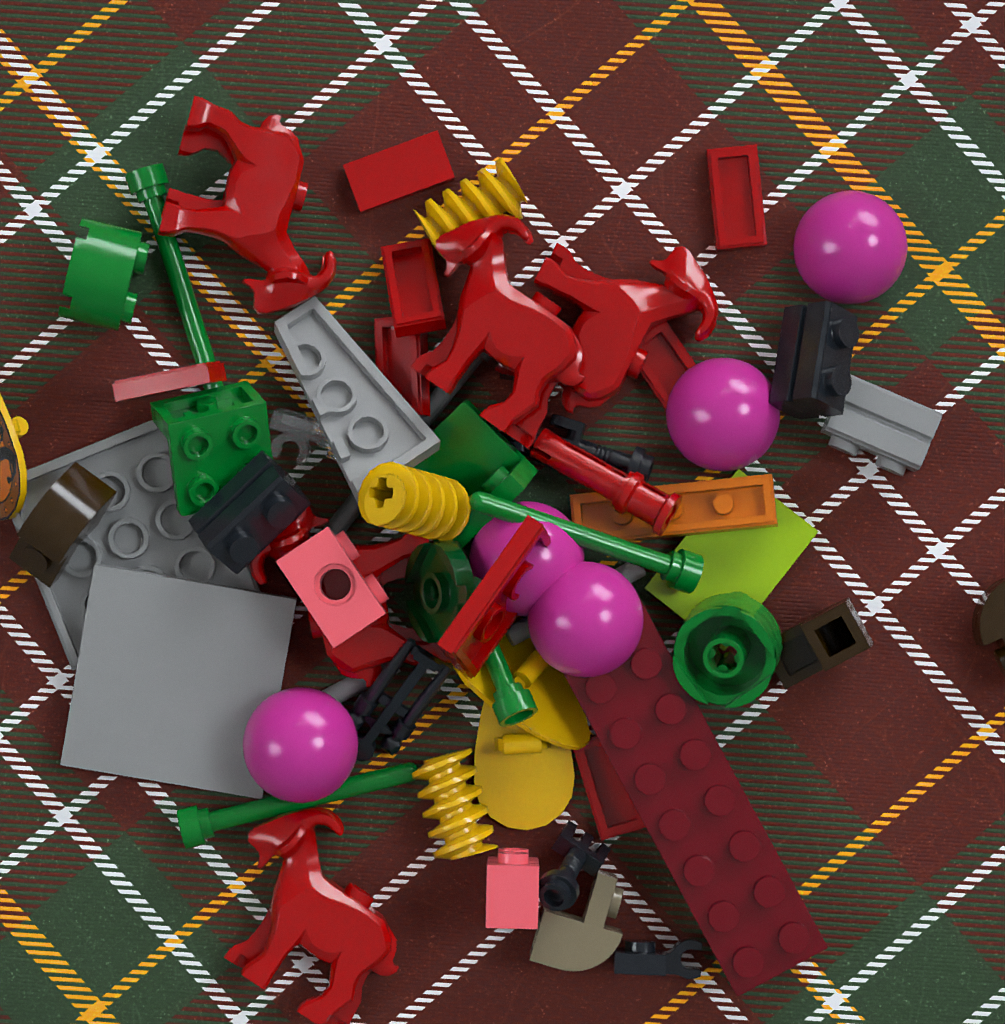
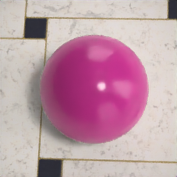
[793,190,908,304]
[666,358,780,472]
[469,501,585,617]
[528,561,644,678]
[243,687,358,803]

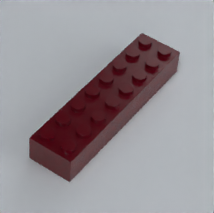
[563,583,828,997]

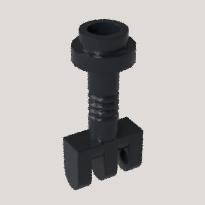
[537,414,655,483]
[539,820,611,911]

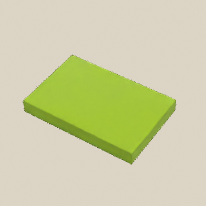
[644,469,819,651]

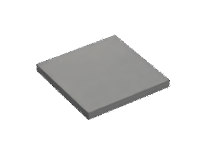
[12,420,261,671]
[60,563,297,799]

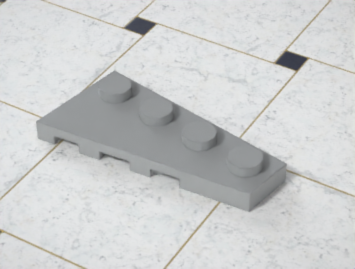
[274,296,441,503]

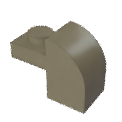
[529,870,624,971]

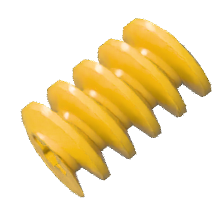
[413,158,528,260]
[358,462,471,541]
[411,748,498,860]

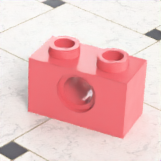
[276,527,389,648]
[486,848,539,929]

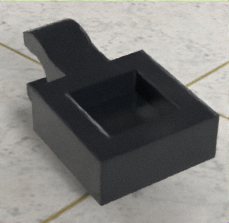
[613,938,702,979]

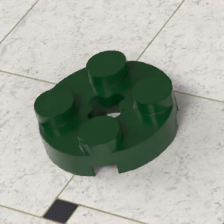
[405,540,481,643]

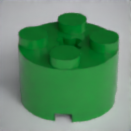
[58,217,150,331]
[673,592,783,708]

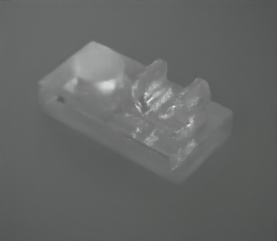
[269,407,337,465]

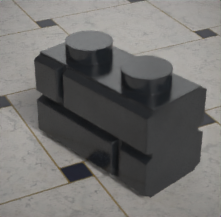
[769,301,859,420]
[188,451,311,575]

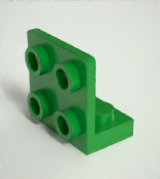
[150,381,273,516]
[413,400,538,548]

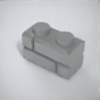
[821,374,943,476]

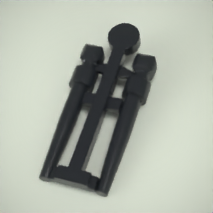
[348,638,454,761]

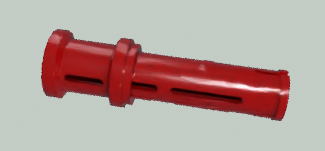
[530,428,682,536]

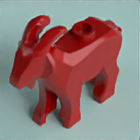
[157,95,337,315]
[410,214,585,449]
[495,243,718,414]
[248,506,451,688]
[224,806,399,1024]

